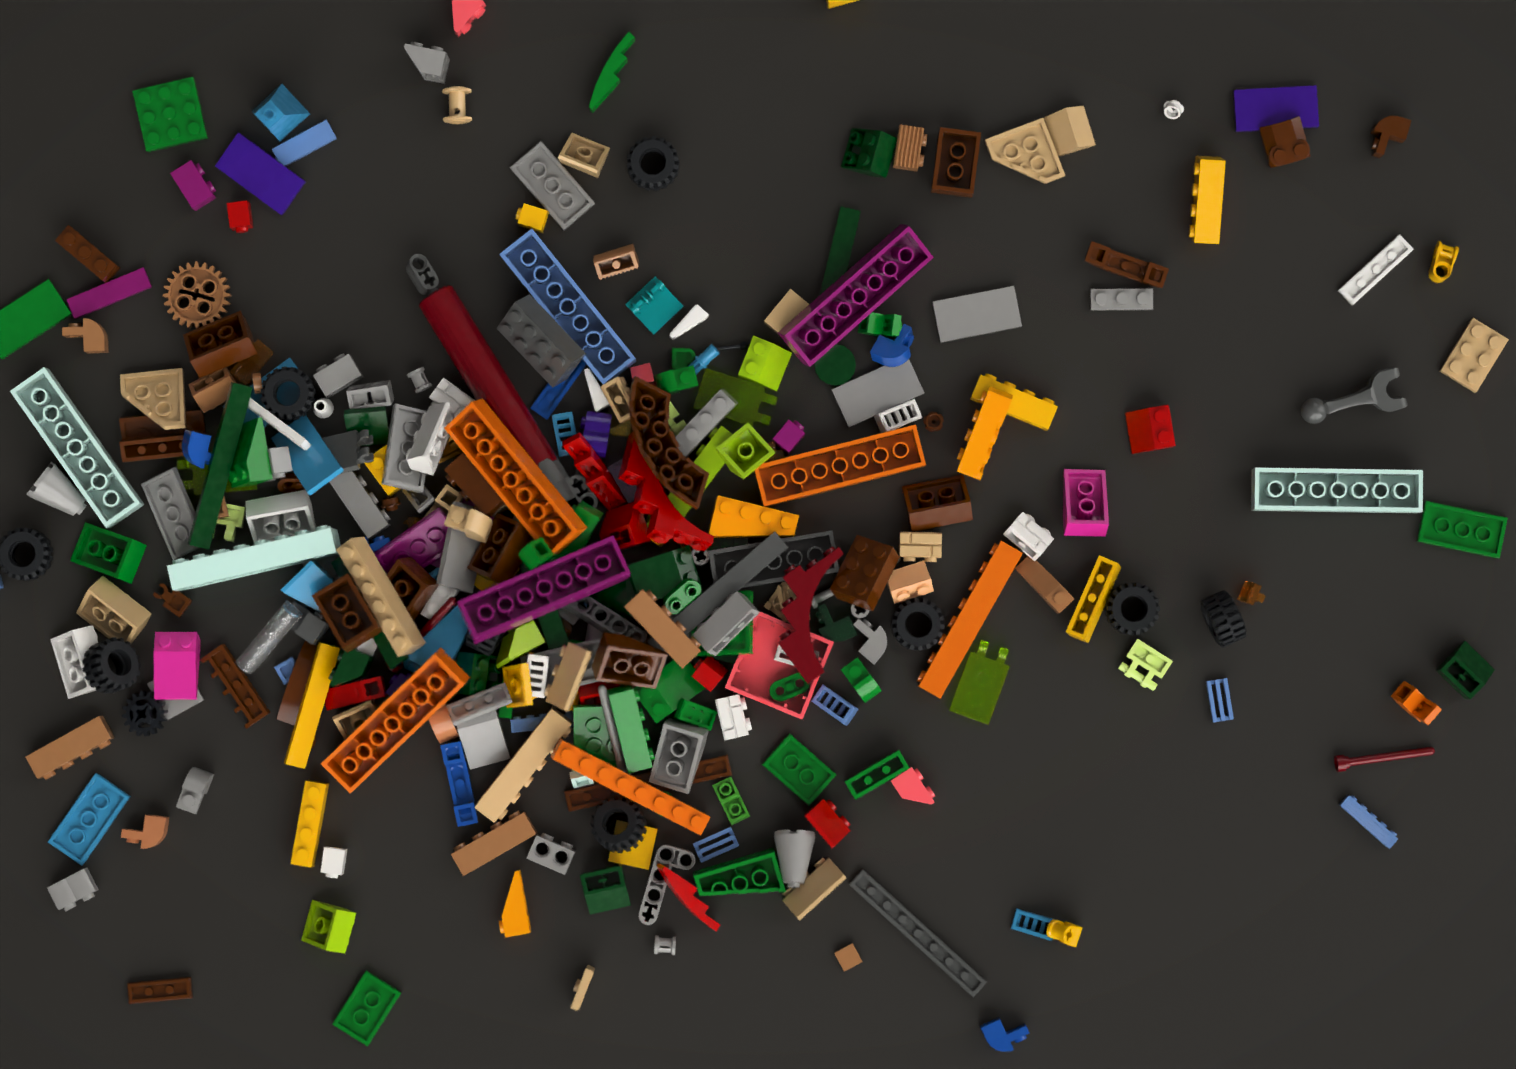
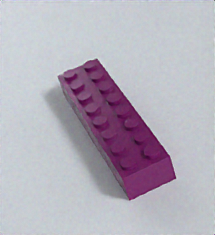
[778,224,934,367]
[458,535,631,645]

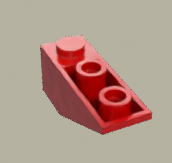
[325,676,388,711]

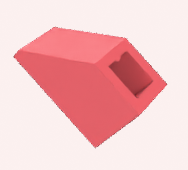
[452,0,486,36]
[890,767,935,804]

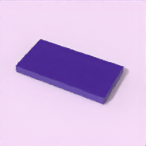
[1233,85,1319,132]
[215,132,306,215]

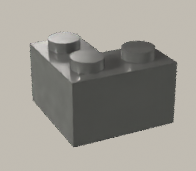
[280,601,330,645]

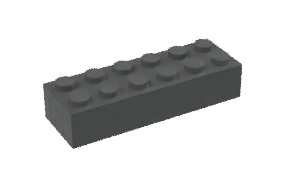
[708,530,839,588]

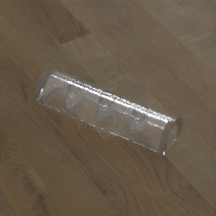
[236,600,303,674]

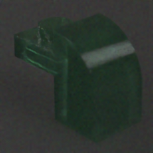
[815,604,857,642]

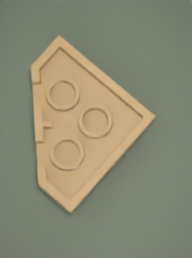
[985,118,1065,184]
[120,368,186,430]

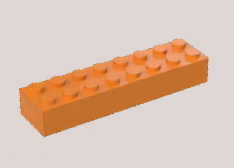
[444,399,588,556]
[754,424,926,507]
[321,647,470,794]

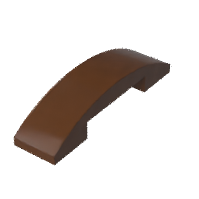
[1084,241,1169,289]
[277,641,318,726]

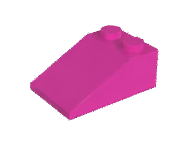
[1063,469,1109,537]
[154,632,201,700]

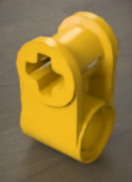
[1429,241,1459,283]
[1046,919,1083,947]

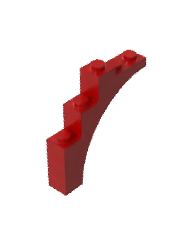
[618,432,714,551]

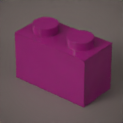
[170,160,216,211]
[773,420,805,455]

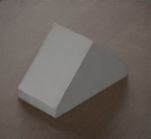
[402,485,436,515]

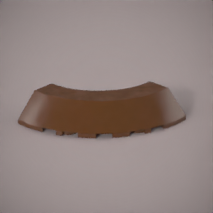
[629,376,709,509]

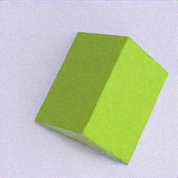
[716,422,775,480]

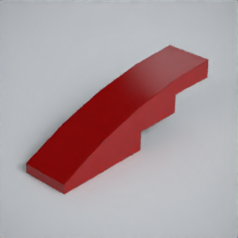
[562,432,626,510]
[657,863,720,931]

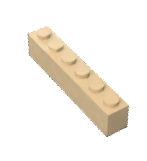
[336,537,426,657]
[474,706,573,823]

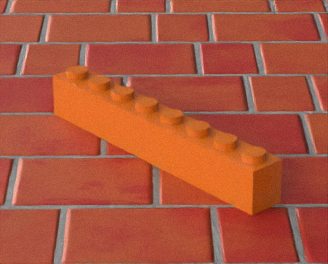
[917,541,1023,699]
[550,738,710,836]

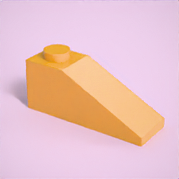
[499,870,532,938]

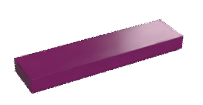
[66,267,152,319]

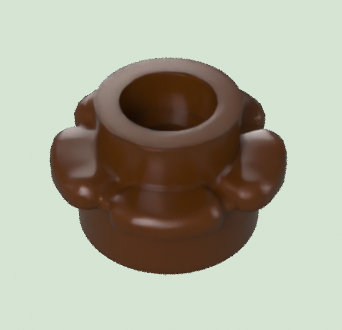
[923,411,944,432]
[381,496,401,512]

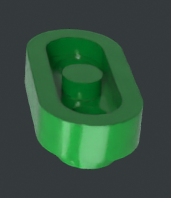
[663,578,701,615]
[770,673,810,701]

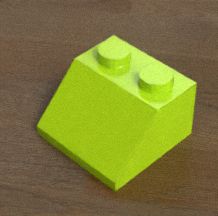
[738,336,792,392]
[496,620,545,669]
[301,900,356,954]

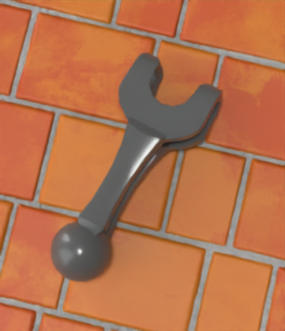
[1301,367,1408,424]

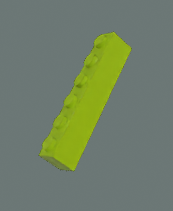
[645,426,733,527]

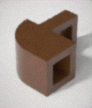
[1370,116,1412,158]

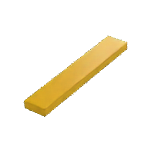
[284,642,340,769]

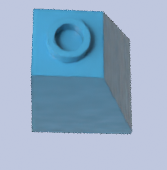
[252,83,310,142]
[281,560,336,612]
[403,605,469,673]

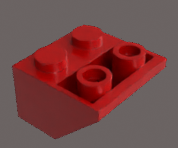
[599,502,651,551]

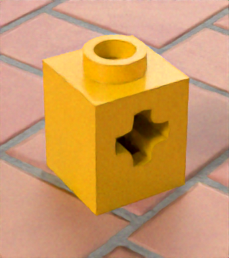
[516,203,549,233]

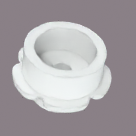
[1164,100,1184,119]

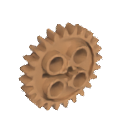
[163,261,232,329]

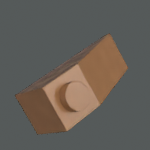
[1015,556,1074,614]

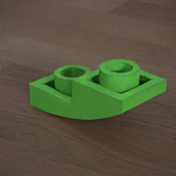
[712,776,750,825]

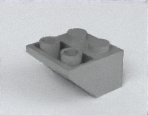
[404,42,450,84]

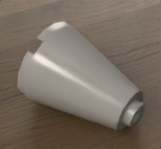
[26,462,87,516]
[774,830,816,888]

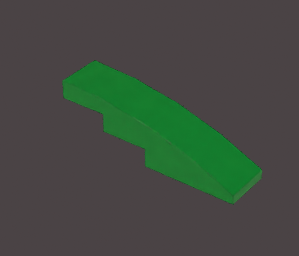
[589,32,635,113]

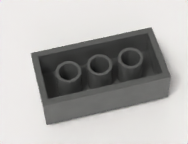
[496,294,586,388]

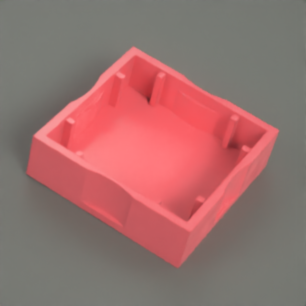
[725,611,834,719]

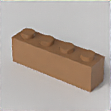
[625,590,701,668]
[26,716,115,780]
[451,810,537,876]

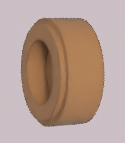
[252,373,263,394]

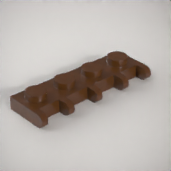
[200,643,271,729]

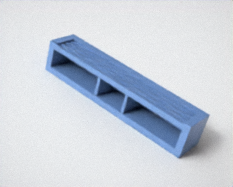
[510,711,573,733]
[1338,795,1398,849]

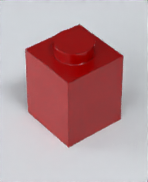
[226,200,254,233]
[692,656,729,692]

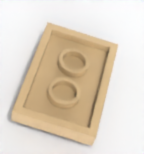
[1440,318,1509,393]

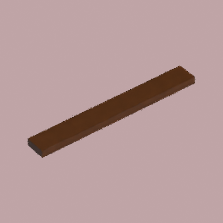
[564,755,732,812]

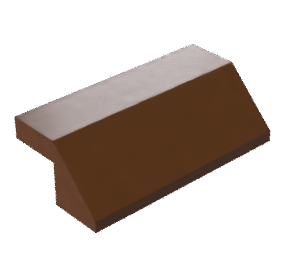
[119,409,206,462]

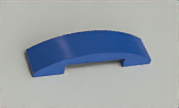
[440,741,478,827]

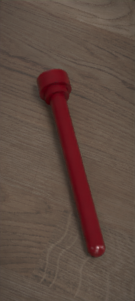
[386,597,456,673]
[1334,747,1435,772]

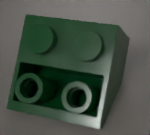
[841,128,897,178]
[1436,640,1495,700]
[329,648,375,687]
[456,652,505,695]
[580,864,631,915]

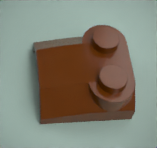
[1259,116,1311,168]

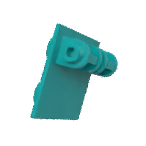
[625,276,684,335]

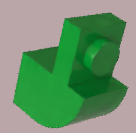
[858,312,902,338]
[653,365,699,395]
[518,537,558,571]
[841,657,882,703]

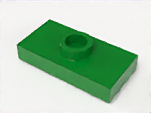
[674,698,718,731]

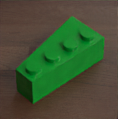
[693,848,786,896]

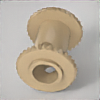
[442,86,472,124]

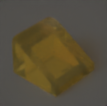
[610,419,632,437]

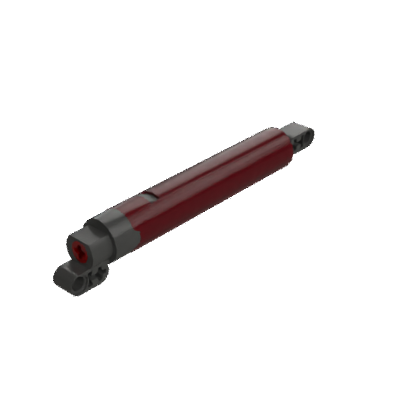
[406,254,598,508]

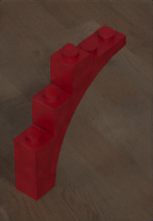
[778,546,844,684]

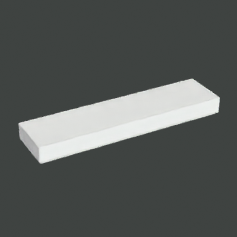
[1338,234,1414,306]
[247,398,311,451]

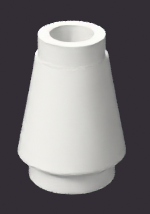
[313,398,334,418]

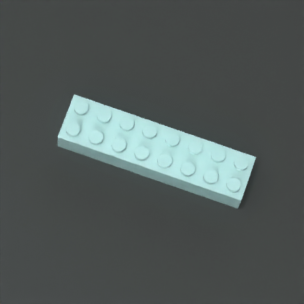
[10,367,145,529]
[1251,468,1423,513]
[167,525,341,591]

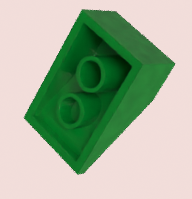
[228,417,273,488]
[70,522,147,584]
[634,660,705,724]

